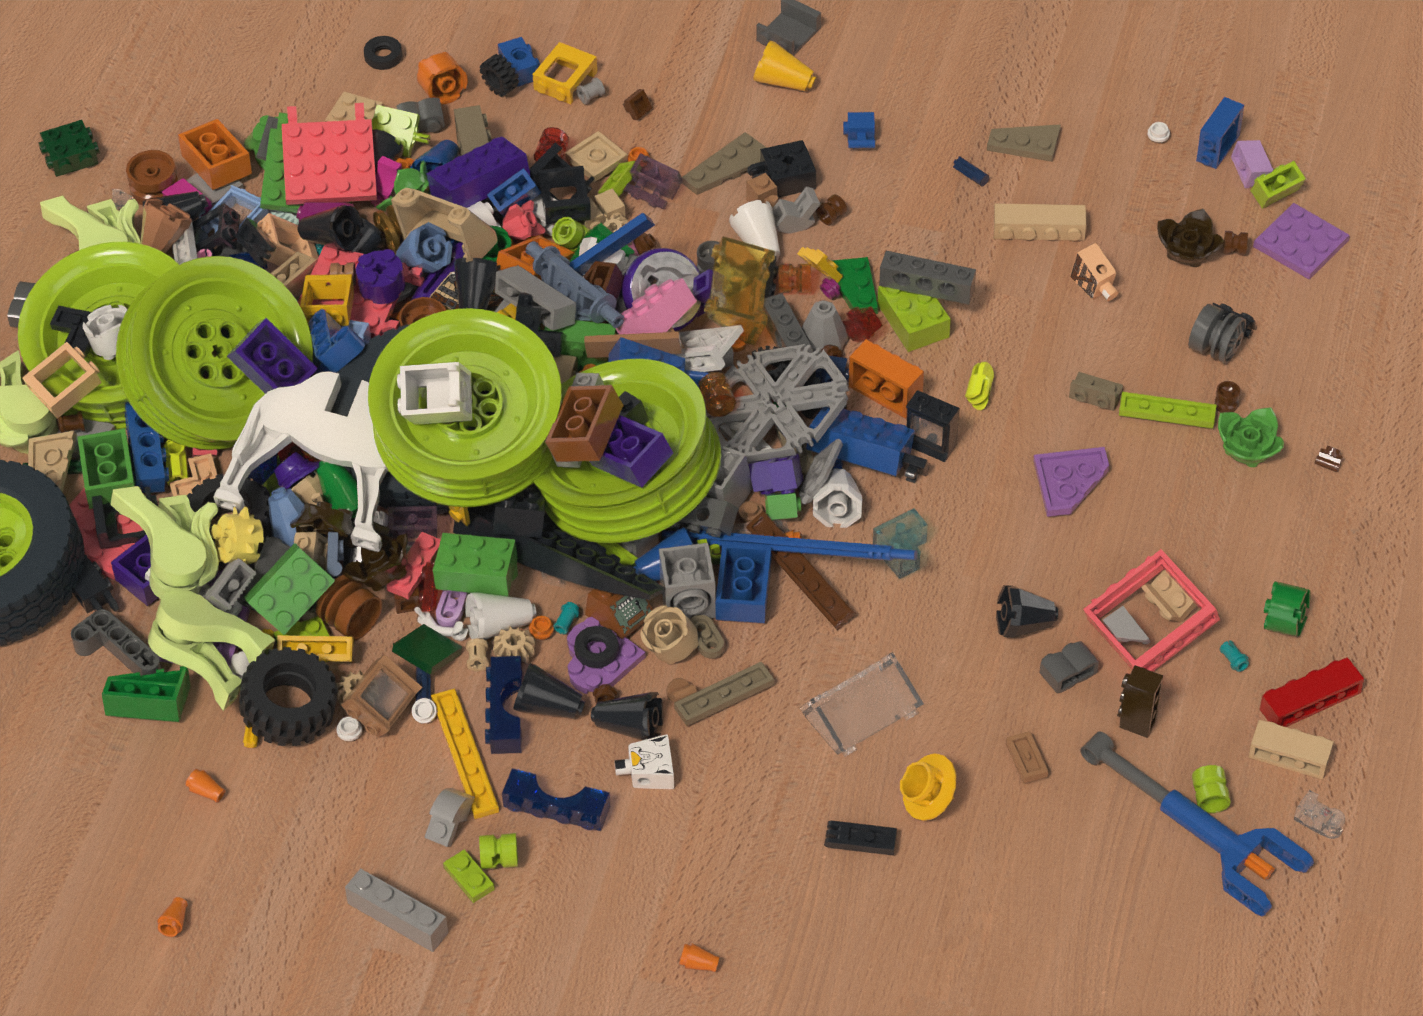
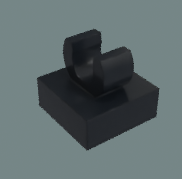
[902,453,929,483]

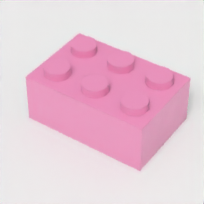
[615,278,697,334]

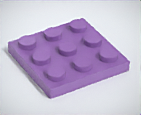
[1253,203,1350,280]

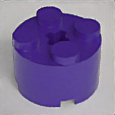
[356,249,405,304]

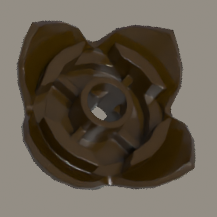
[1157,208,1224,267]
[290,501,355,549]
[342,534,408,592]

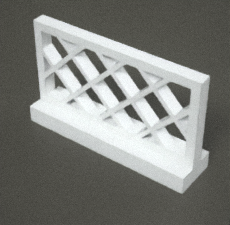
[673,325,744,372]

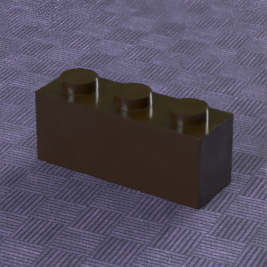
[1117,665,1163,738]

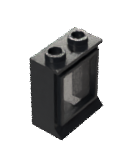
[906,390,960,462]

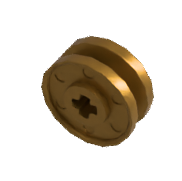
[373,205,404,254]

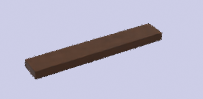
[746,511,856,630]

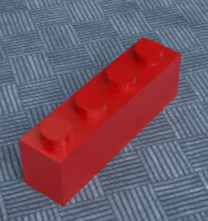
[1259,657,1364,727]

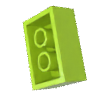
[877,286,951,352]

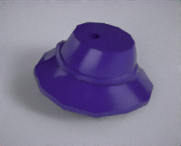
[274,452,321,489]

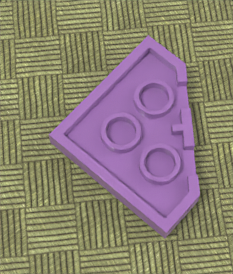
[1033,447,1109,517]

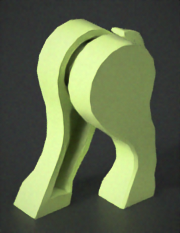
[40,196,141,250]
[0,350,59,454]
[111,486,219,599]
[148,590,275,711]

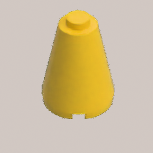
[753,40,816,91]

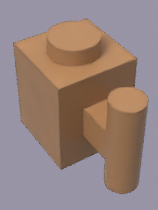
[746,173,778,209]

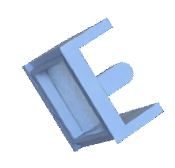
[199,185,270,241]

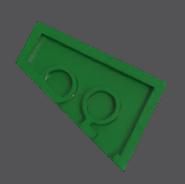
[832,257,878,316]

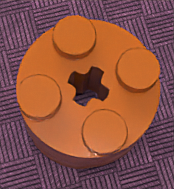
[417,52,468,104]

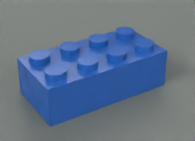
[806,407,915,476]

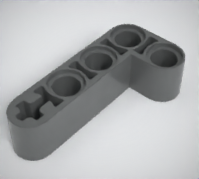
[71,609,162,676]

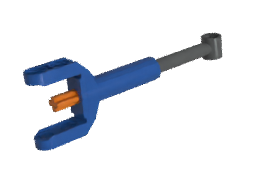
[1080,731,1314,916]

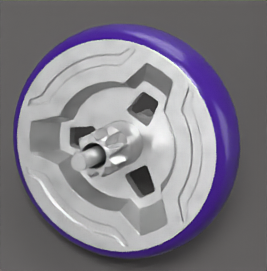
[622,248,702,332]

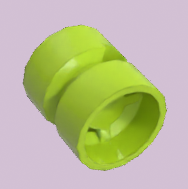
[552,217,590,252]
[1192,765,1231,813]
[479,833,518,869]

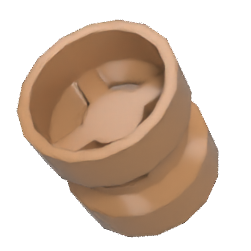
[330,262,356,286]

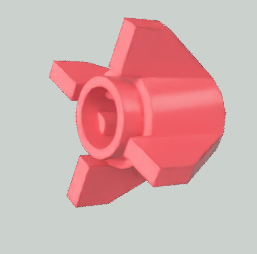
[502,200,545,240]

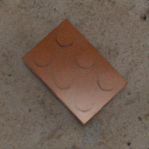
[545,385,623,462]

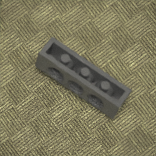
[879,250,976,305]
[761,293,816,378]
[669,497,738,538]

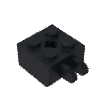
[747,140,816,198]
[492,487,545,538]

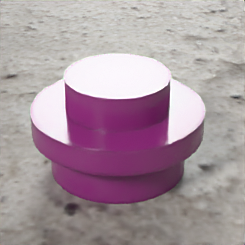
[819,278,840,300]

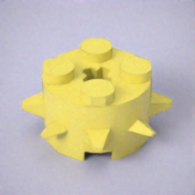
[211,507,264,564]

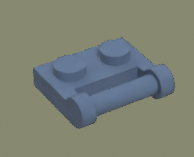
[327,532,344,579]

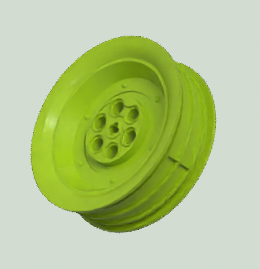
[18,242,206,430]
[116,256,313,450]
[368,308,562,507]
[533,359,722,543]

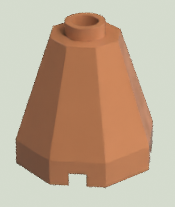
[140,199,192,253]

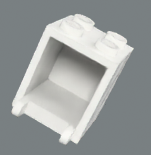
[397,362,472,425]

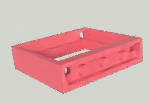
[1083,549,1220,671]

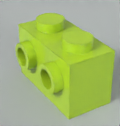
[1250,161,1306,209]

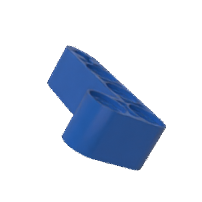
[309,309,365,373]

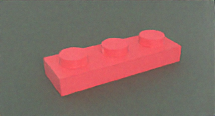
[386,532,441,600]

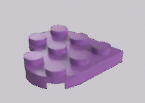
[567,617,646,694]

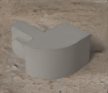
[773,187,820,233]
[424,788,475,847]

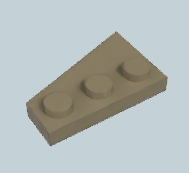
[987,124,1061,162]

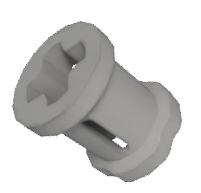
[576,77,605,104]

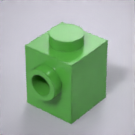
[765,492,801,520]

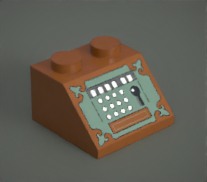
[585,589,653,639]

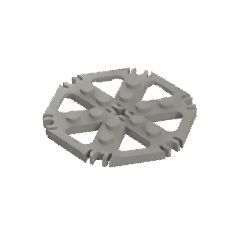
[704,344,849,462]

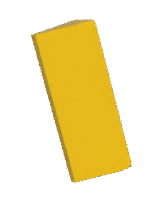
[277,635,354,662]

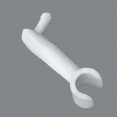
[414,607,468,641]

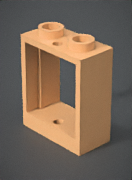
[257,213,318,266]
[23,342,102,419]

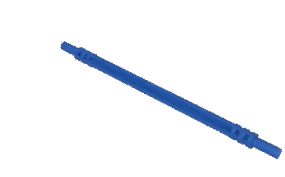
[661,530,917,561]

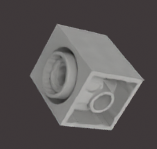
[705,445,753,516]
[659,543,716,619]

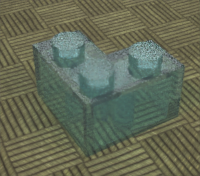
[873,508,928,579]

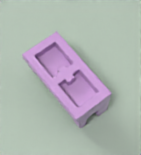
[1231,140,1273,188]

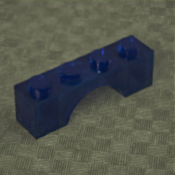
[485,656,522,754]
[502,768,611,831]

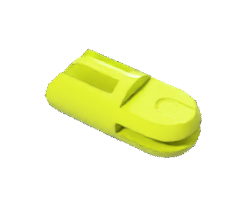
[965,362,994,410]

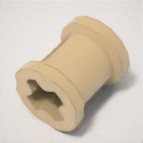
[466,638,489,672]

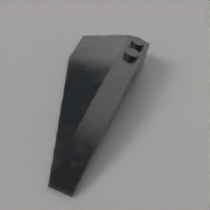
[453,504,665,600]

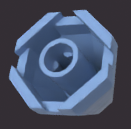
[396,222,452,273]
[268,487,305,547]

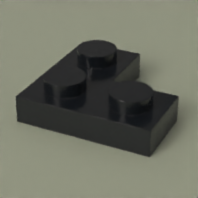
[516,304,563,357]
[50,305,92,357]

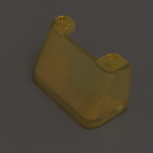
[704,236,775,345]

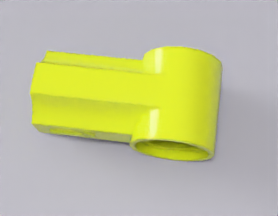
[163,440,188,486]

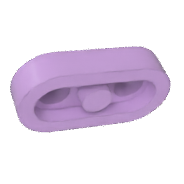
[436,590,467,627]

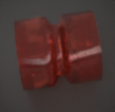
[533,127,569,162]

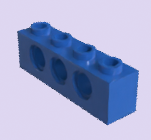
[125,402,169,493]

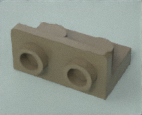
[1069,372,1123,411]

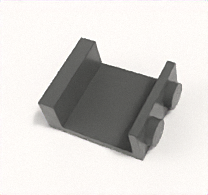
[756,0,821,56]

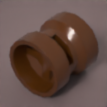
[816,194,847,225]
[1223,231,1248,255]
[1214,381,1240,413]

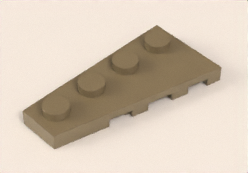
[682,132,767,195]

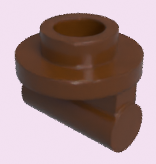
[633,233,657,255]
[1315,445,1343,472]

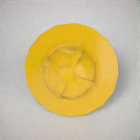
[900,753,956,821]

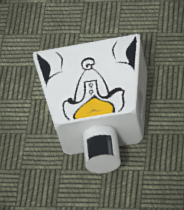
[614,735,674,789]

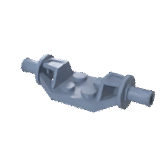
[526,241,624,328]

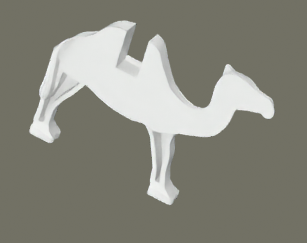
[214,372,489,552]

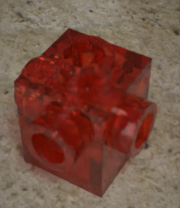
[842,307,883,341]

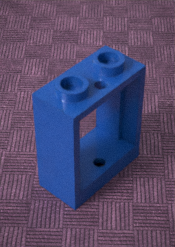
[1196,97,1244,169]

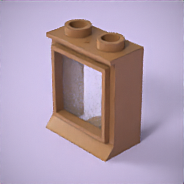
[341,655,422,738]

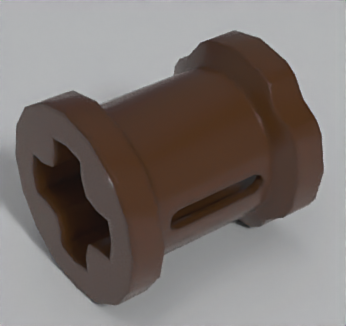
[58,411,85,433]

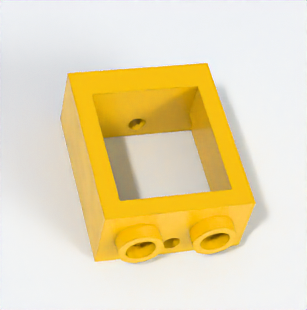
[300,274,354,326]

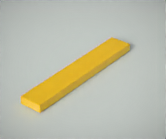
[431,688,499,819]

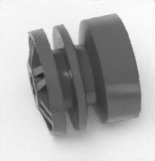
[1188,304,1246,364]

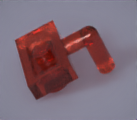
[417,560,438,612]

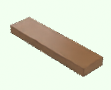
[584,332,682,358]

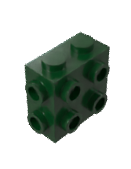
[38,120,100,177]

